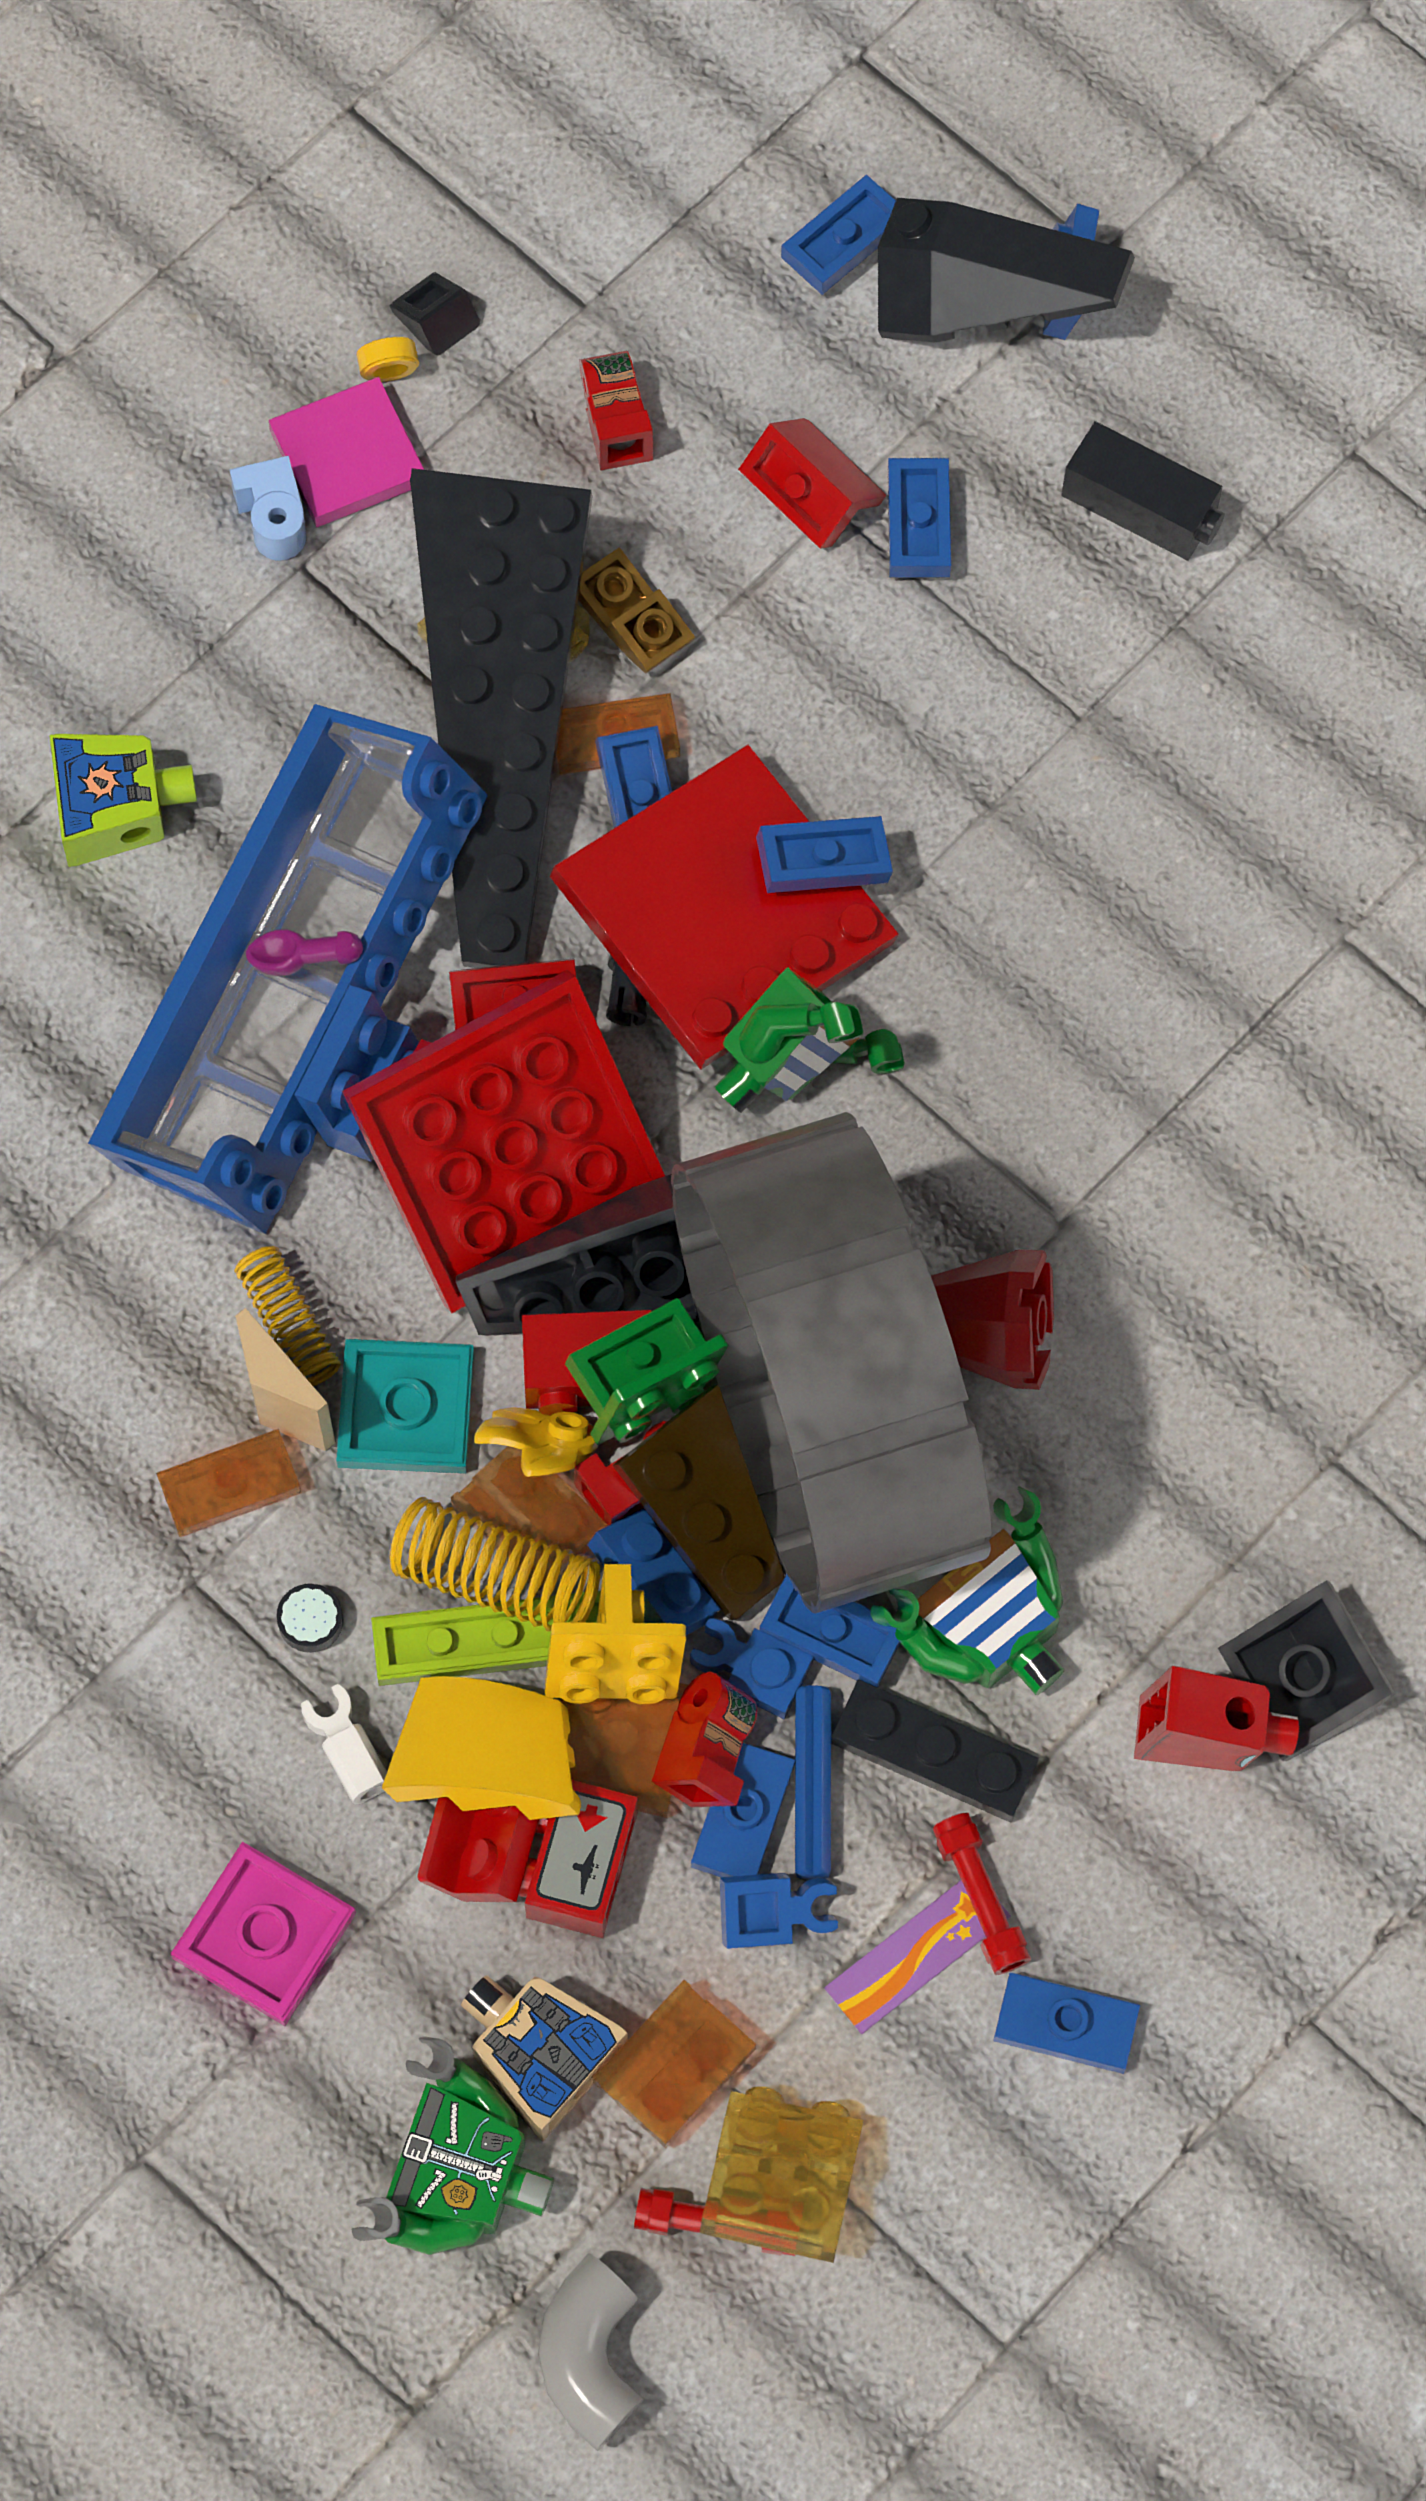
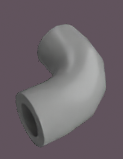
[538,2254,643,2451]

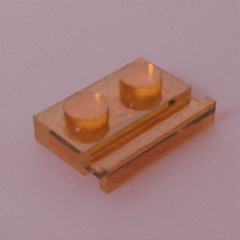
[450,1446,608,1595]
[593,1980,757,2149]

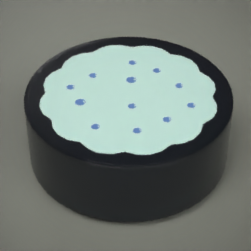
[276,1583,343,1653]

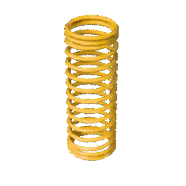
[234,1246,341,1386]

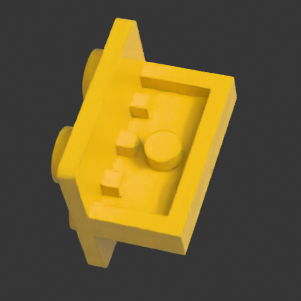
[545,1564,686,1704]

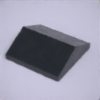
[1218,1580,1395,1761]

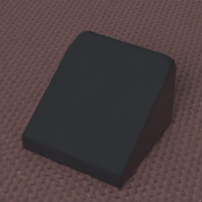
[389,272,480,356]

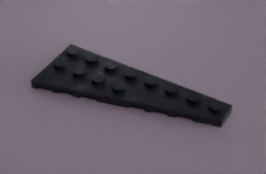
[410,468,593,968]

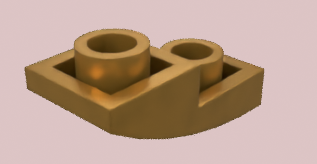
[578,547,695,674]

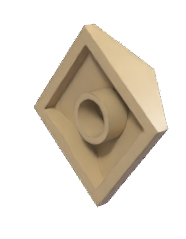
[235,1308,335,1451]

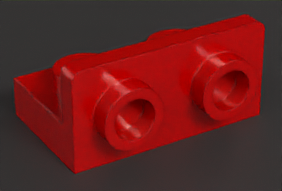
[417,1797,538,1902]

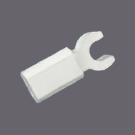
[301,1684,387,1805]

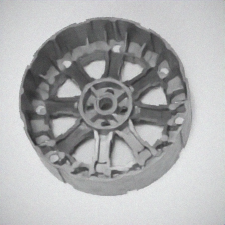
[671,1112,992,1613]

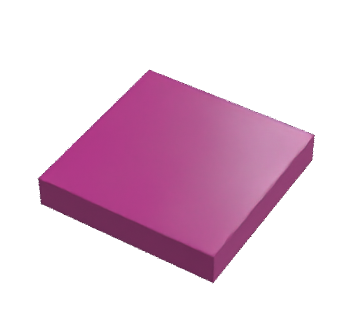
[268,377,424,528]
[170,1841,356,2026]

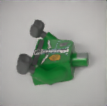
[352,2036,555,2255]

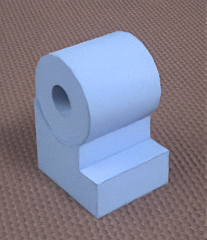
[229,456,306,561]

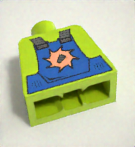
[49,734,197,867]

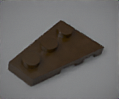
[613,1385,785,1620]

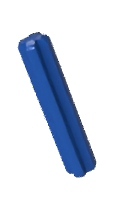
[795,1685,831,1880]

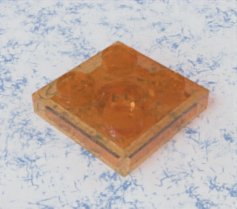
[560,1683,688,1818]

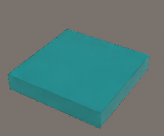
[336,1339,474,1474]

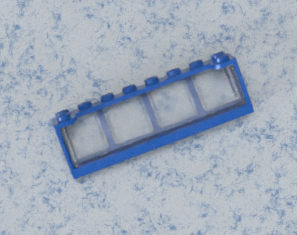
[88,704,488,1234]

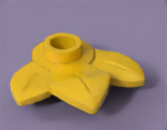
[474,1407,598,1477]

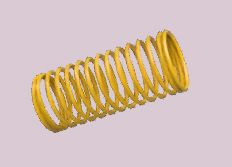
[389,1497,601,1632]

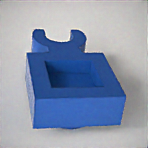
[690,1619,814,1720]
[720,1873,838,1949]

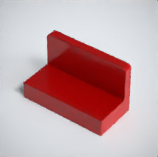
[738,418,886,549]

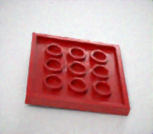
[550,744,899,1070]
[342,970,665,1313]

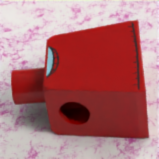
[1134,1666,1299,1771]

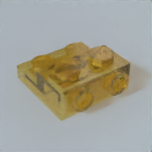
[700,2086,864,2263]

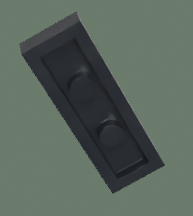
[831,1679,1039,1823]

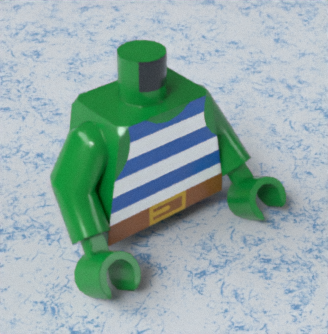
[714,967,905,1113]
[870,1486,1065,1695]

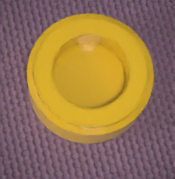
[356,337,419,382]

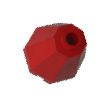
[931,1249,1054,1390]

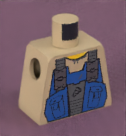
[461,1975,628,2142]

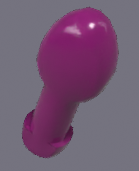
[246,929,363,977]

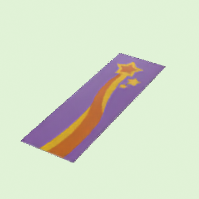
[824,1880,1011,2035]

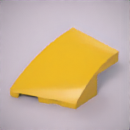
[382,1676,581,1820]

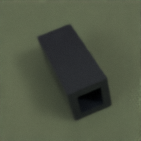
[1061,421,1225,561]

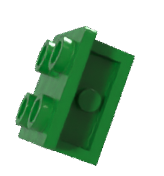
[565,1298,729,1445]

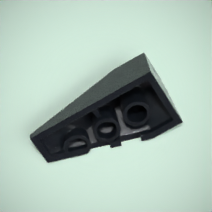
[878,197,1135,343]
[456,1174,699,1335]

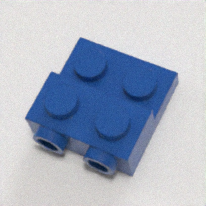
[295,985,419,1162]

